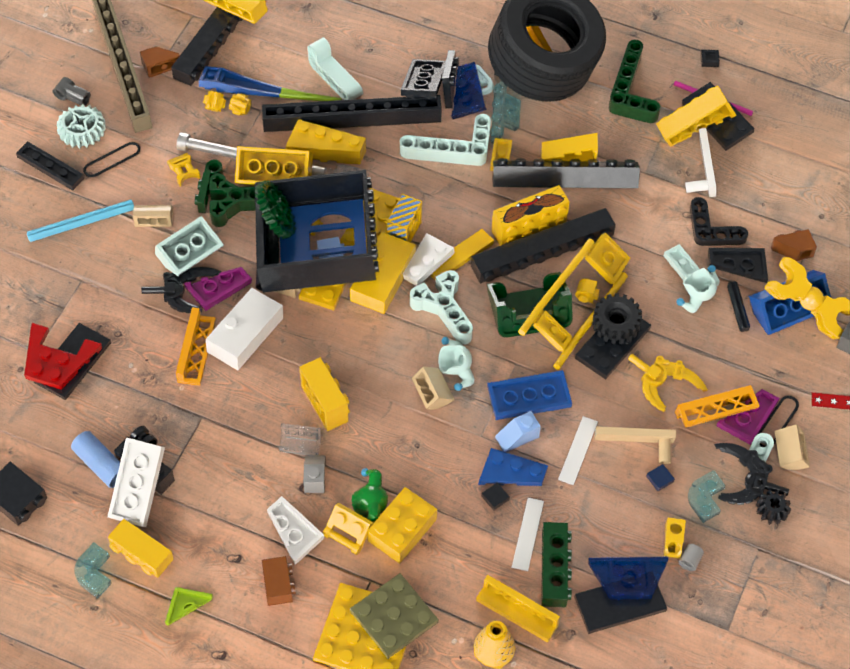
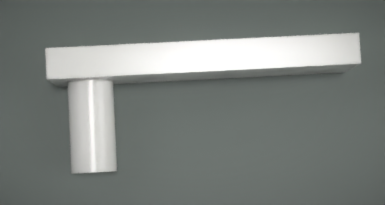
[685,128,716,197]

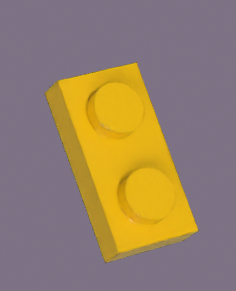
[490,138,512,171]

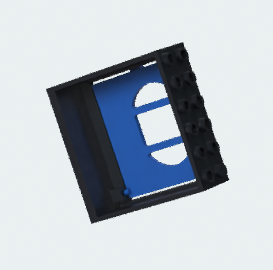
[255,170,379,293]

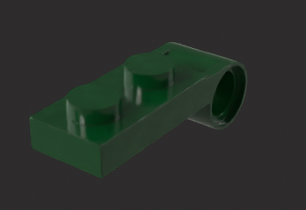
[194,159,223,213]

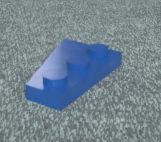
[478,448,548,486]

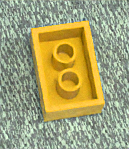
[299,357,350,431]
[367,487,437,564]

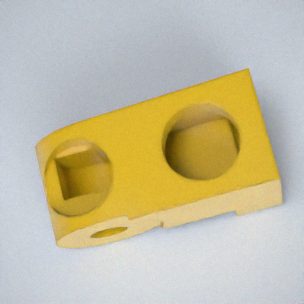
[663,517,686,559]

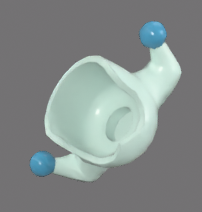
[676,265,720,313]
[438,337,475,391]

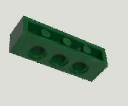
[541,522,572,607]

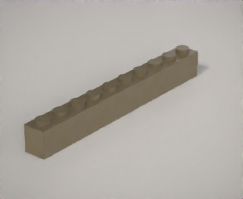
[92,0,152,133]

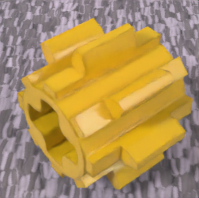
[203,91,226,112]
[229,93,252,116]

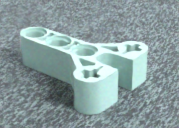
[410,270,473,345]

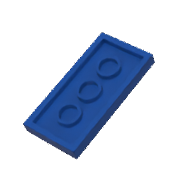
[487,370,572,420]

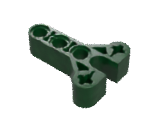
[209,173,255,227]

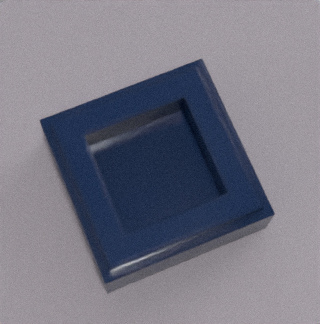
[646,464,675,491]

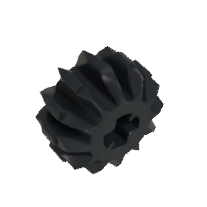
[756,490,791,525]

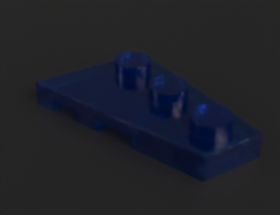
[451,62,487,120]

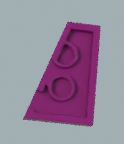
[184,267,253,311]
[716,389,780,445]

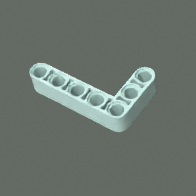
[400,114,491,166]

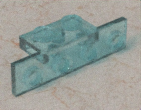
[490,81,521,144]

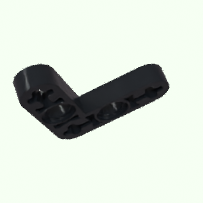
[690,197,748,246]

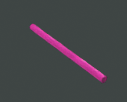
[674,80,753,116]

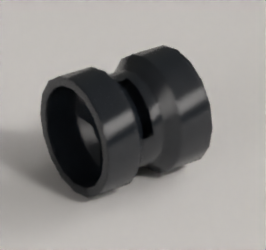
[130,426,158,445]

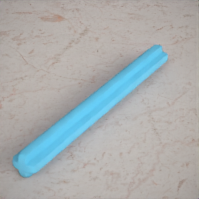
[27,200,134,242]

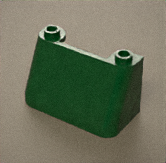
[487,272,573,338]

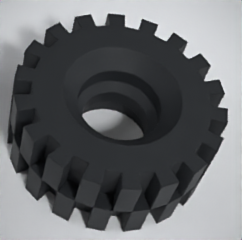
[592,293,642,344]

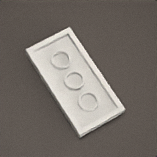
[108,438,165,527]

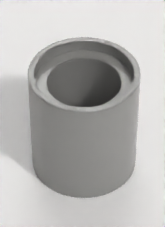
[679,544,704,571]

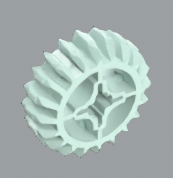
[57,104,106,149]

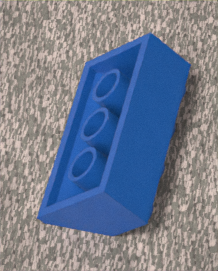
[749,270,831,335]

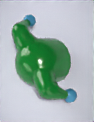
[351,468,388,522]

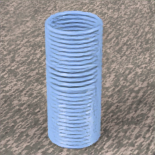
[71,431,120,488]

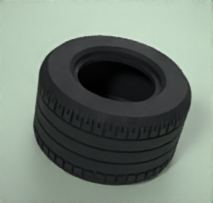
[488,0,606,102]

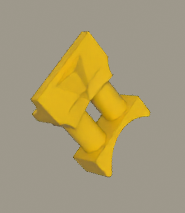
[167,153,200,187]

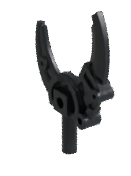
[141,267,221,313]
[714,443,789,505]

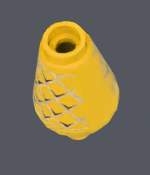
[473,621,516,669]

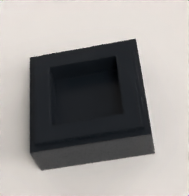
[701,49,720,67]
[481,482,510,511]

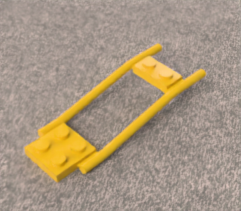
[518,232,631,370]

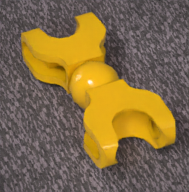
[765,257,850,339]

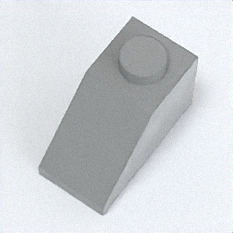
[303,455,326,493]

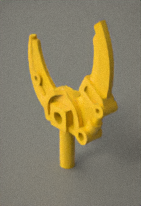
[628,353,708,412]

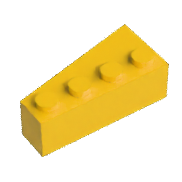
[656,85,737,147]
[285,119,366,165]

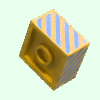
[385,194,422,243]

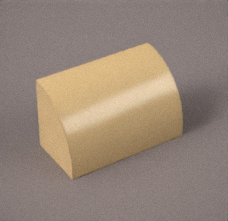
[133,205,173,227]
[412,366,455,410]
[775,424,810,470]

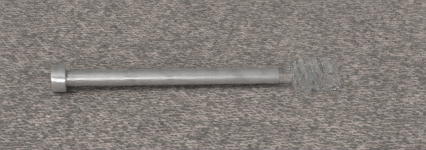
[176,132,369,177]

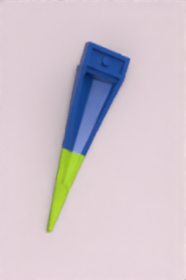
[199,66,342,101]

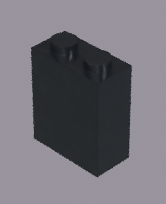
[0,461,47,526]

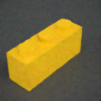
[108,518,174,578]

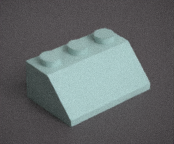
[155,216,224,276]

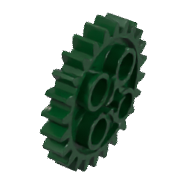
[255,180,296,239]

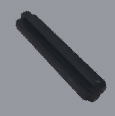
[727,281,750,332]

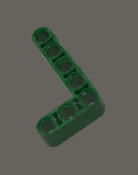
[608,39,660,123]

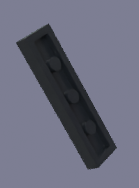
[16,141,85,191]

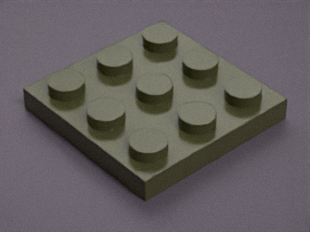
[350,573,439,659]

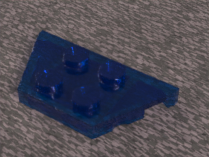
[588,557,668,599]

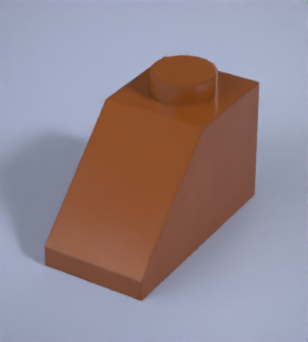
[140,46,180,78]

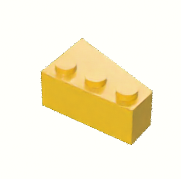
[541,133,598,161]

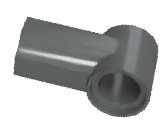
[52,77,91,106]

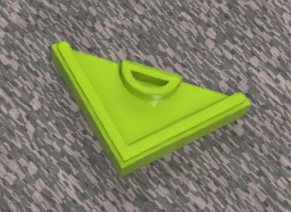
[165,587,213,625]

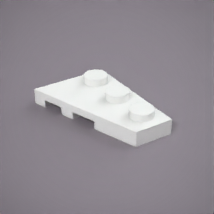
[403,233,455,286]
[267,496,324,565]

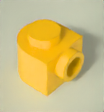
[575,279,600,303]

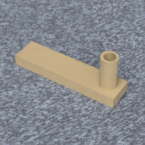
[594,426,676,465]

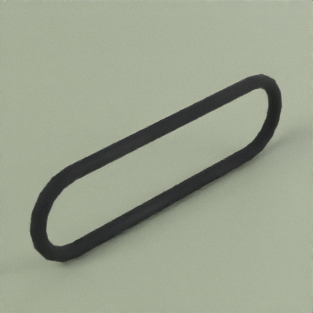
[83,142,140,177]
[758,396,799,447]

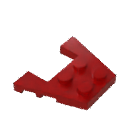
[24,323,102,390]

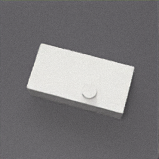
[206,288,283,370]

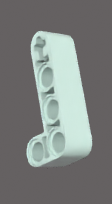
[308,37,363,100]

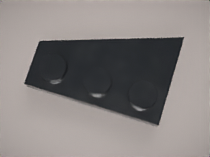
[442,50,459,108]
[708,248,768,283]

